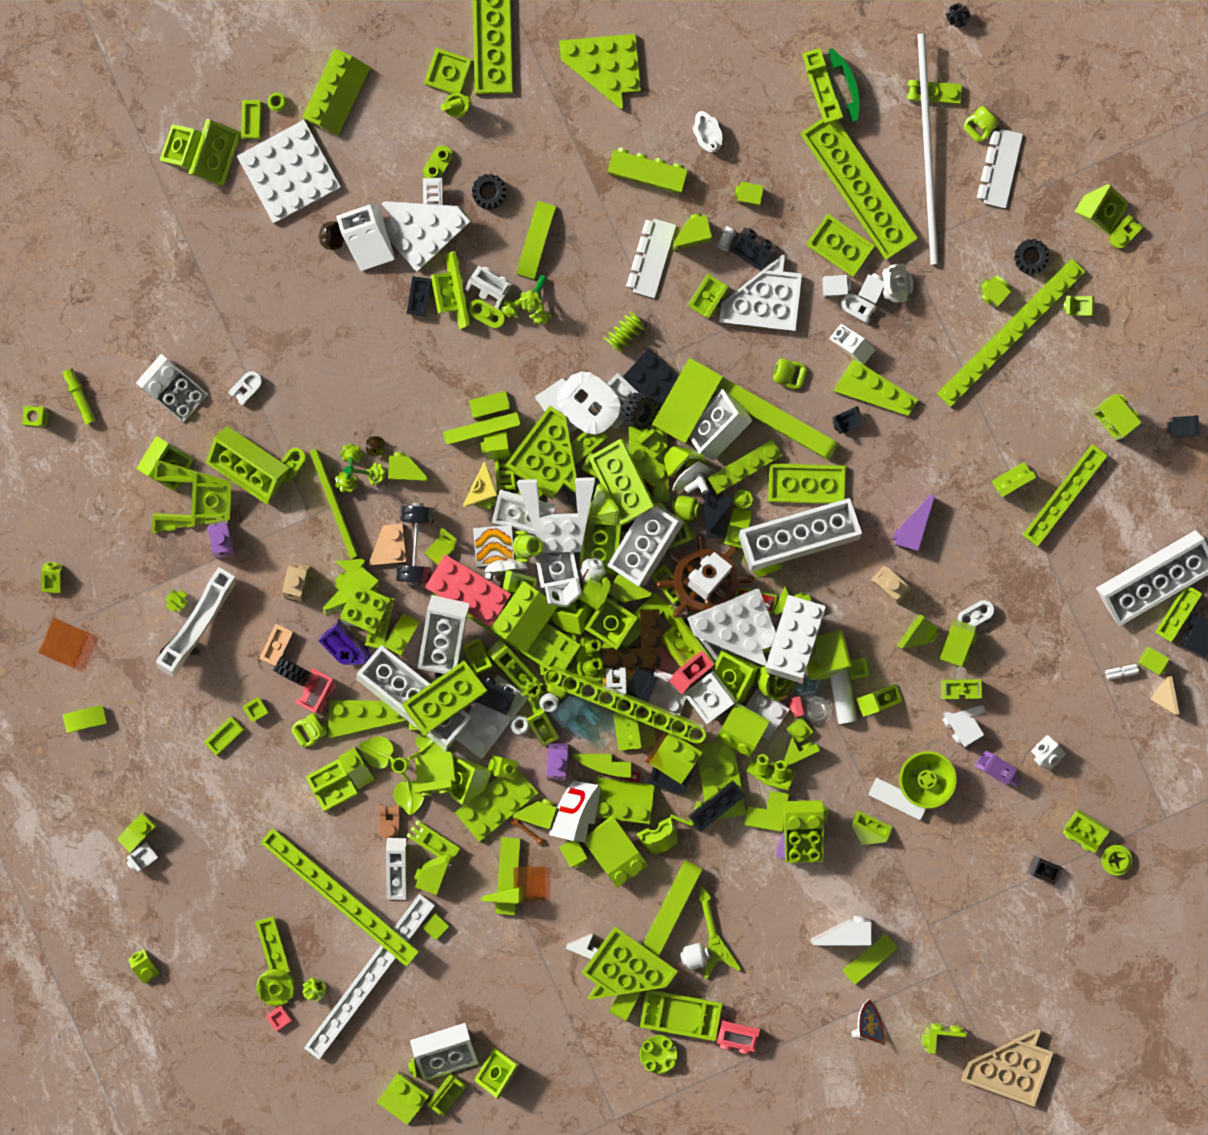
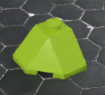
[663,446,709,477]
[550,596,592,635]
[450,755,492,805]

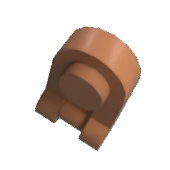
[380,805,400,839]

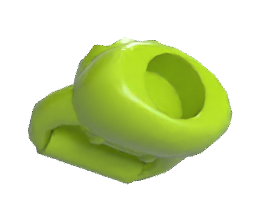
[963,106,999,142]
[773,358,807,389]
[292,713,327,747]

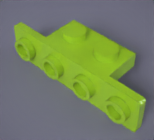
[431,251,470,329]
[660,605,715,671]

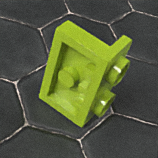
[992,462,1036,497]

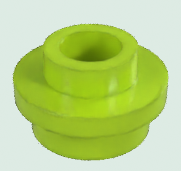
[267,92,287,112]

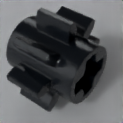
[946,3,971,28]

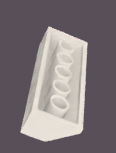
[1096,530,1208,626]

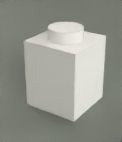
[858,273,884,305]
[822,275,851,297]

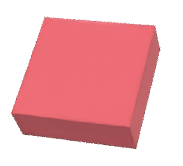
[266,1005,293,1032]

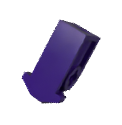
[318,620,371,665]

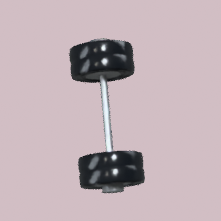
[396,503,435,586]

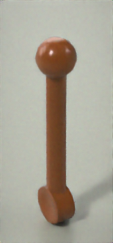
[511,818,544,845]

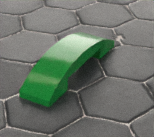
[827,48,859,124]

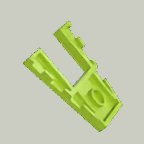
[152,460,232,534]

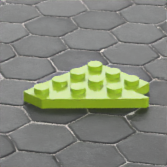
[559,34,641,110]
[505,405,577,500]
[581,926,678,1000]

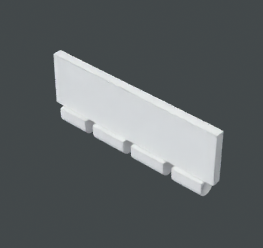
[977,129,1023,209]
[626,219,676,298]

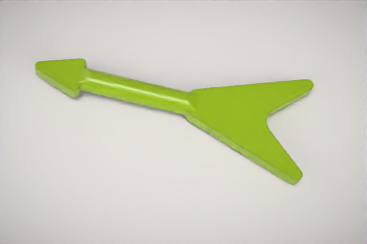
[699,885,740,979]

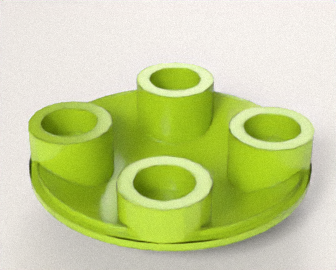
[640,1035,678,1074]

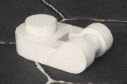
[841,294,877,324]
[228,371,262,406]
[606,668,626,701]

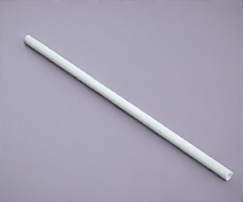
[918,34,938,265]

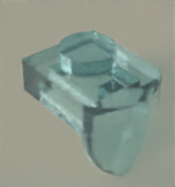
[794,675,824,696]

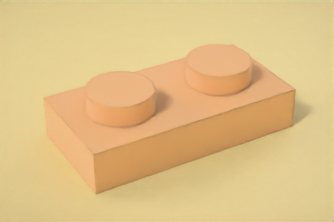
[259,624,293,666]

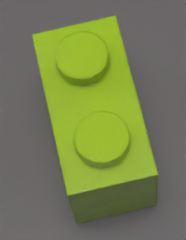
[940,619,978,667]

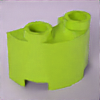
[637,817,678,855]

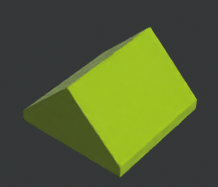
[474,1048,519,1099]

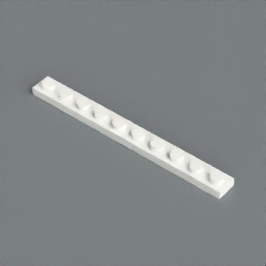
[304,894,435,1059]

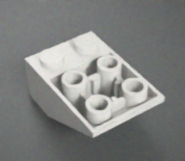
[336,204,395,271]
[136,354,208,423]

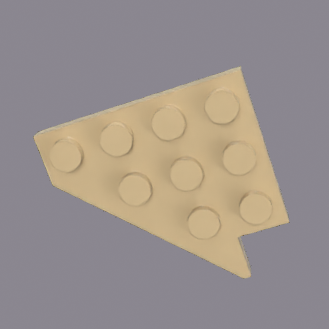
[961,1029,1054,1107]

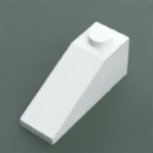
[386,838,407,900]

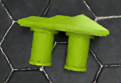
[576,636,602,682]
[747,754,796,790]

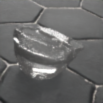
[801,689,832,725]

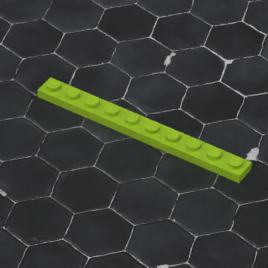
[937,258,1085,407]
[260,828,419,967]

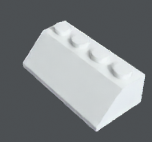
[607,504,685,586]

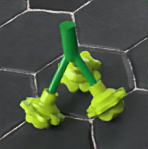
[501,275,552,325]
[335,443,385,493]

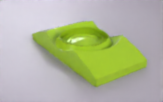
[640,990,722,1041]

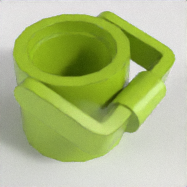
[578,577,611,610]

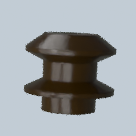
[366,436,385,457]

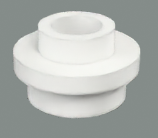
[540,693,559,712]
[511,715,530,734]

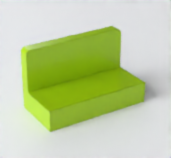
[469,391,511,419]

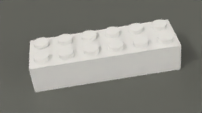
[739,498,862,572]
[356,645,471,751]

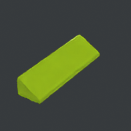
[443,412,521,445]

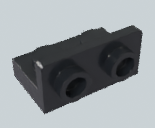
[729,227,776,271]
[475,677,516,715]

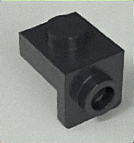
[832,406,865,434]

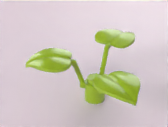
[359,733,446,815]

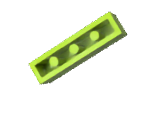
[607,148,687,194]

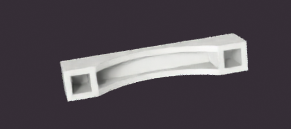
[156,567,236,678]

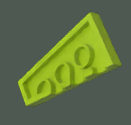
[833,359,918,416]
[328,700,406,738]

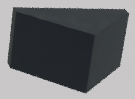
[1027,855,1062,885]

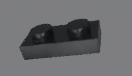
[406,276,432,317]

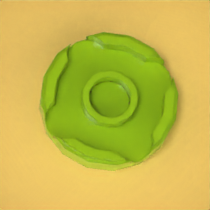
[256,969,295,1006]

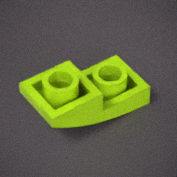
[62,705,107,733]

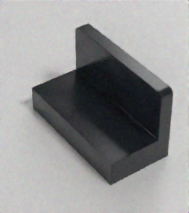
[622,667,658,713]

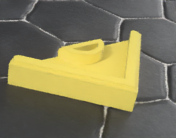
[463,462,498,508]

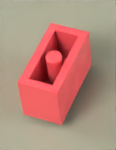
[669,650,715,694]

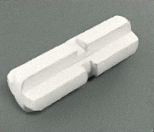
[1105,664,1139,680]

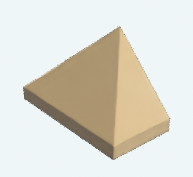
[1150,676,1179,715]

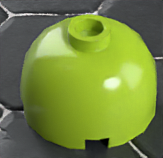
[757,666,795,701]

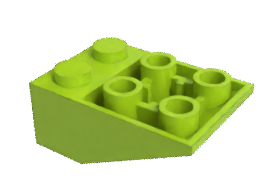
[783,800,824,863]

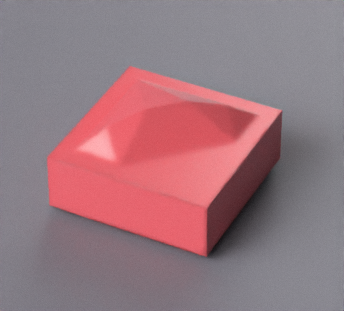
[789,696,804,717]

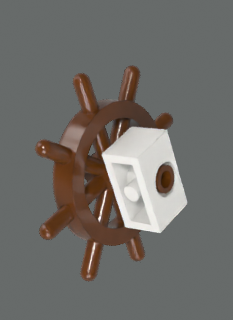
[656,534,755,618]

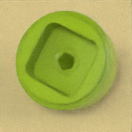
[733,490,753,509]

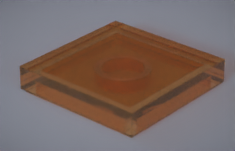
[38,618,89,668]

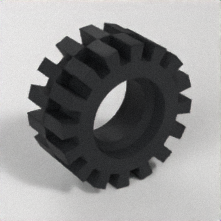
[472,174,507,210]
[1014,239,1050,275]
[621,392,658,430]
[273,657,311,686]

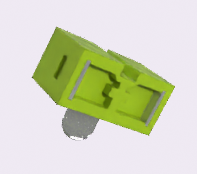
[941,666,982,699]

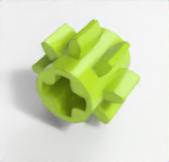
[165,589,189,613]
[520,677,544,701]
[303,977,326,1003]

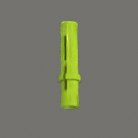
[62,368,96,425]

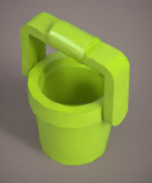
[440,93,472,118]
[513,531,543,562]

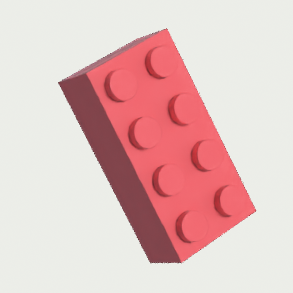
[425,555,512,627]

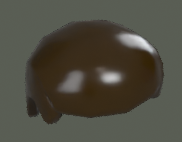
[318,221,345,250]

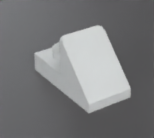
[566,933,598,959]

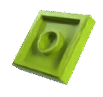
[424,47,473,94]

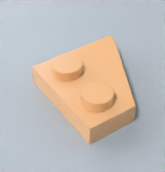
[369,524,406,565]

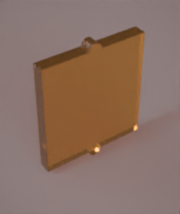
[645,732,668,764]
[513,865,545,903]

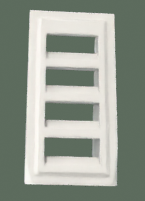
[423,178,443,205]

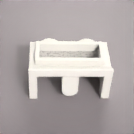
[465,266,511,309]

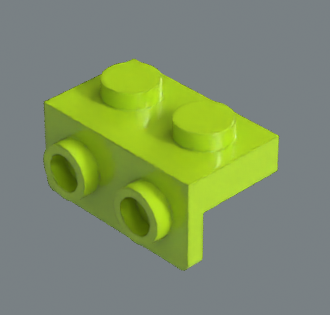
[687,273,729,318]
[1063,809,1110,853]

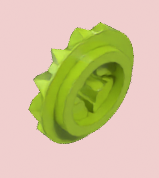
[1101,845,1132,876]

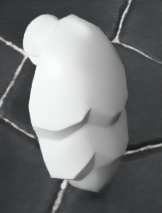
[693,111,722,152]
[484,559,528,580]

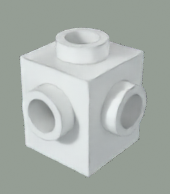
[1031,735,1066,770]

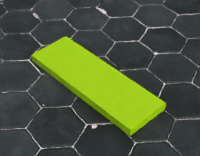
[473,0,513,95]

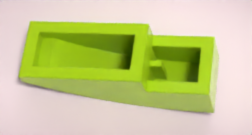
[573,754,631,778]

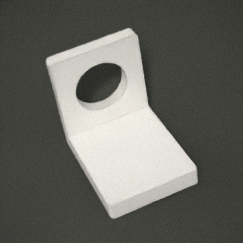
[545,578,582,607]

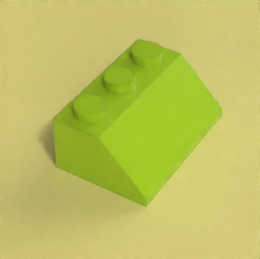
[490,581,559,653]
[596,777,654,824]

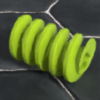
[603,310,645,353]

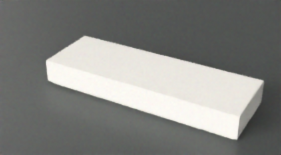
[868,778,926,820]

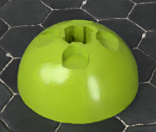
[899,751,957,808]

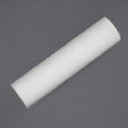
[830,668,857,724]

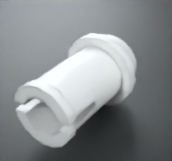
[717,226,737,252]

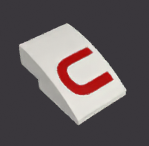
[549,780,601,842]

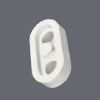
[957,600,994,626]

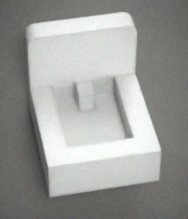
[127,842,158,873]

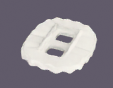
[556,371,621,434]

